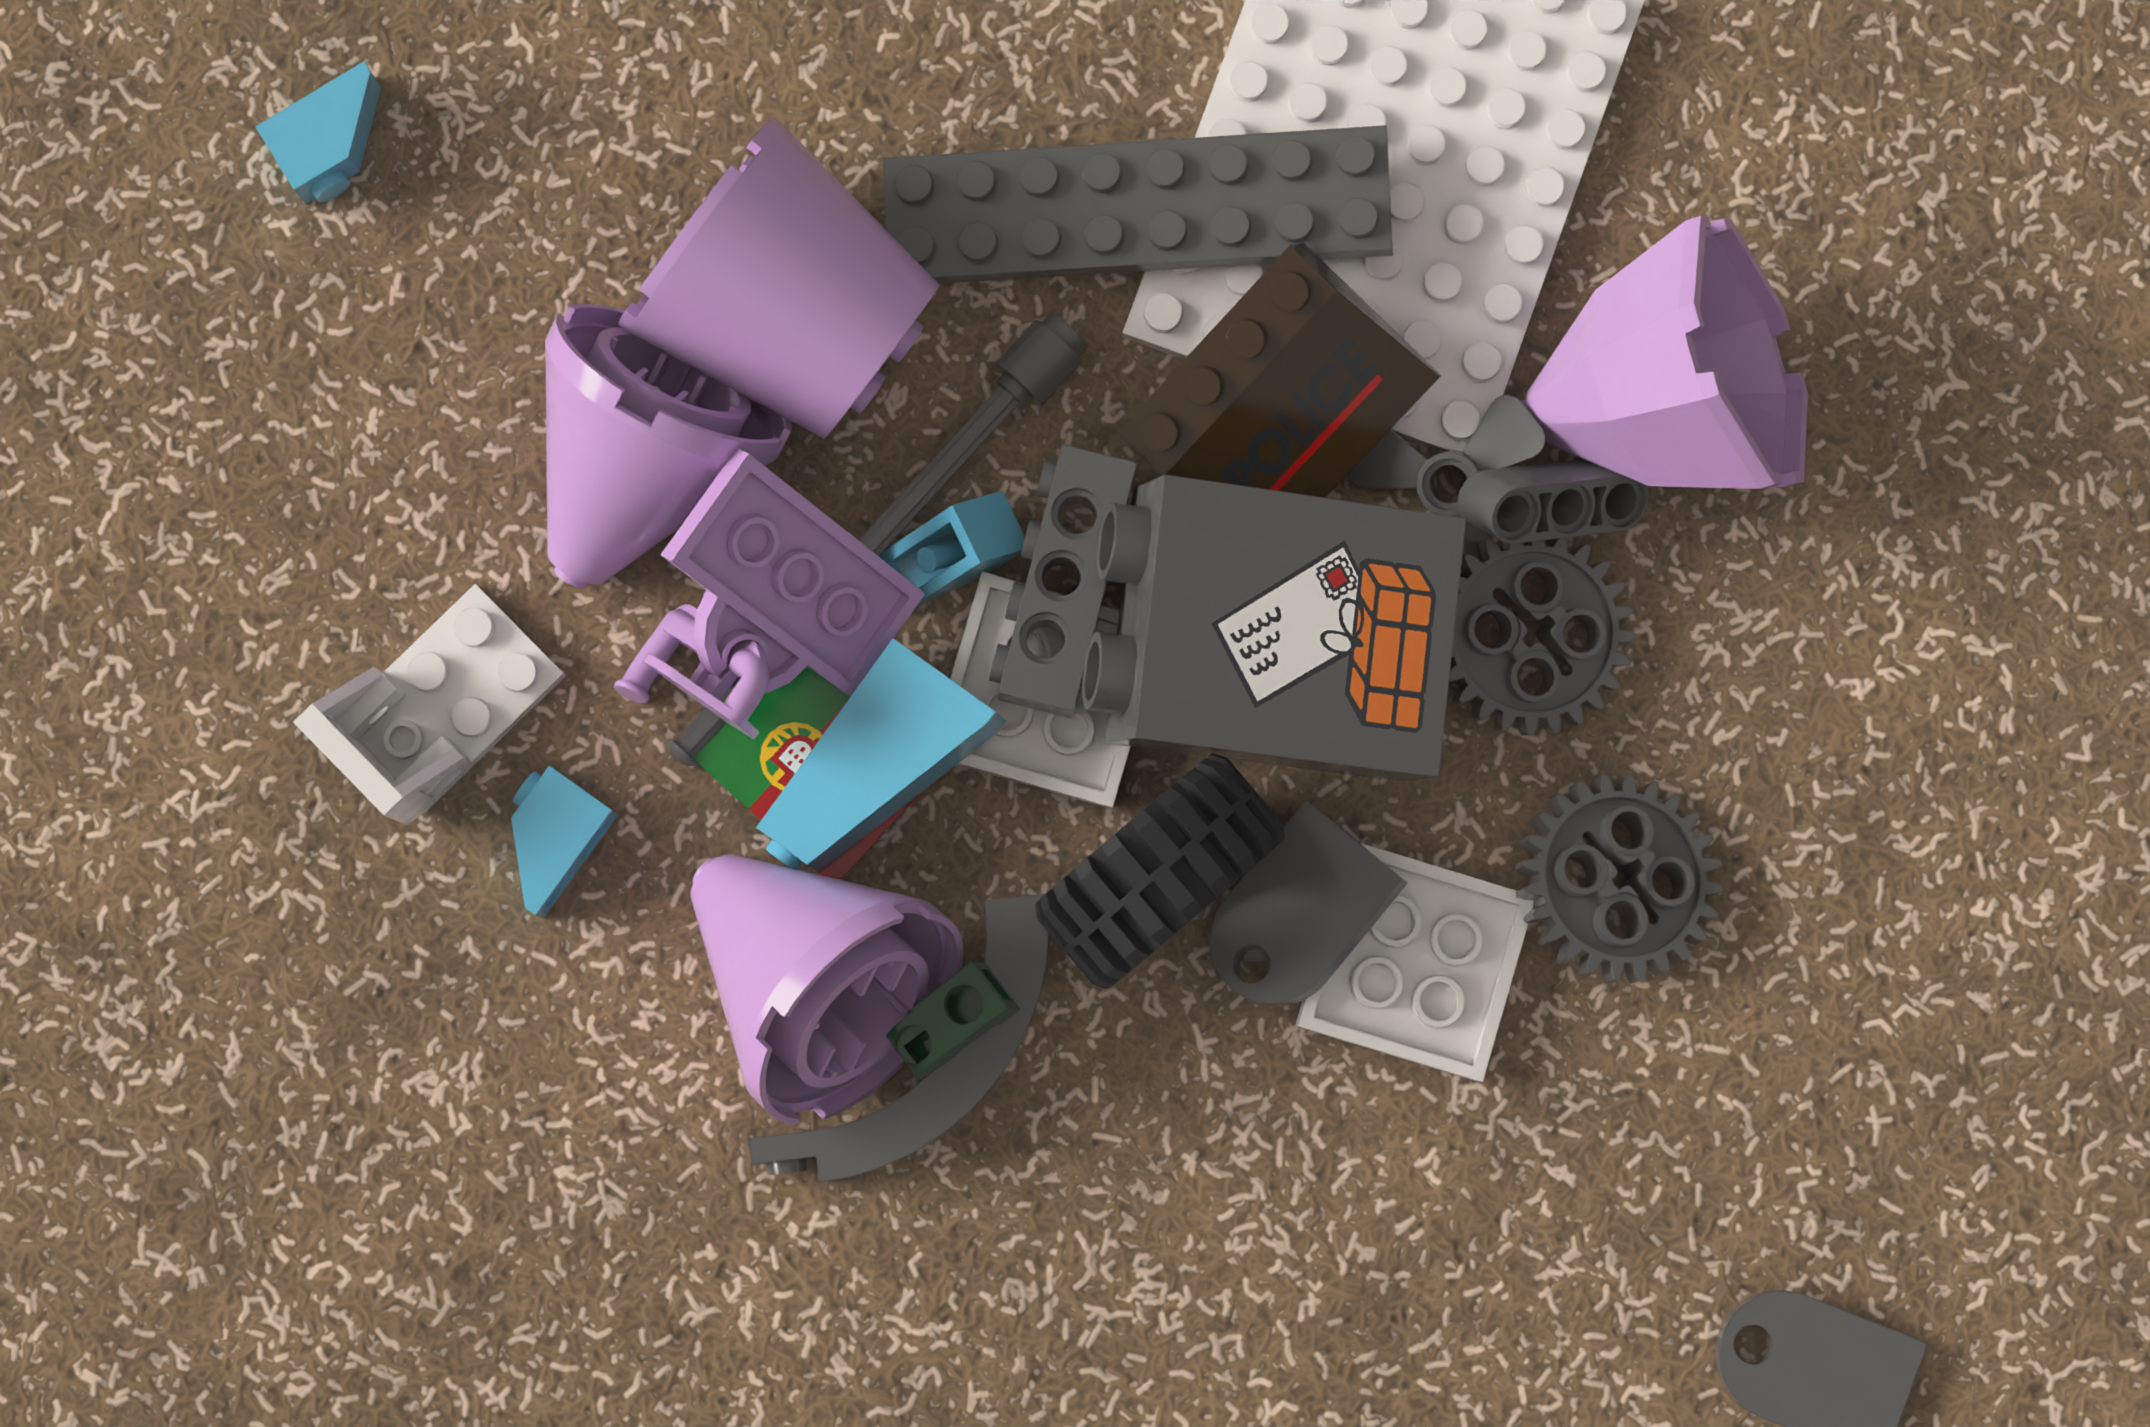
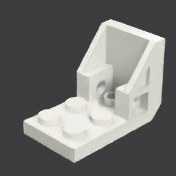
[293,584,566,825]

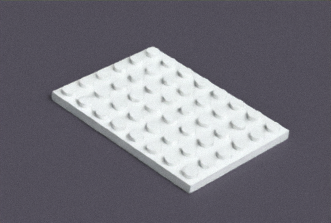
[1122,0,1645,452]

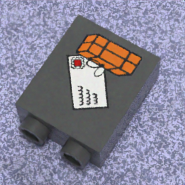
[1082,475,1466,781]

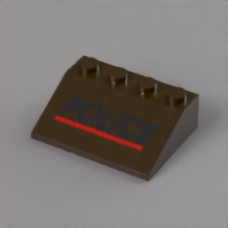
[1117,243,1442,498]

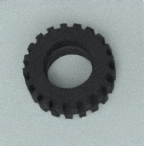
[1035,753,1285,989]

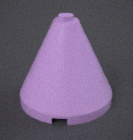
[545,304,792,588]
[690,854,963,1124]

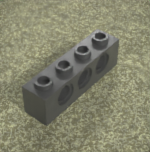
[989,444,1137,719]

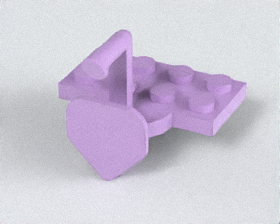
[614,448,925,740]

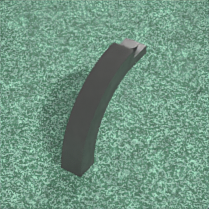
[749,893,1049,1183]

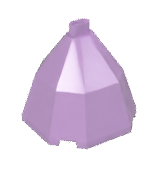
[1521,216,1808,489]

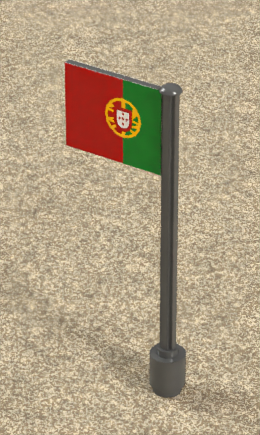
[668,312,1088,880]

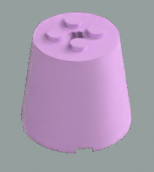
[618,117,940,439]

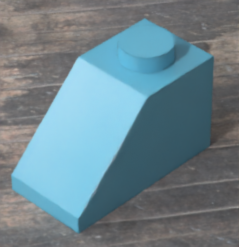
[255,61,381,204]
[879,490,1025,608]
[511,766,618,918]

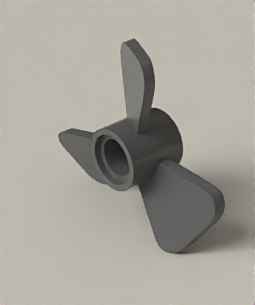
[1348,395,1546,577]

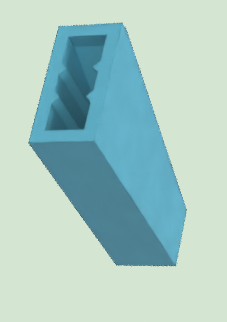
[756,639,1006,872]

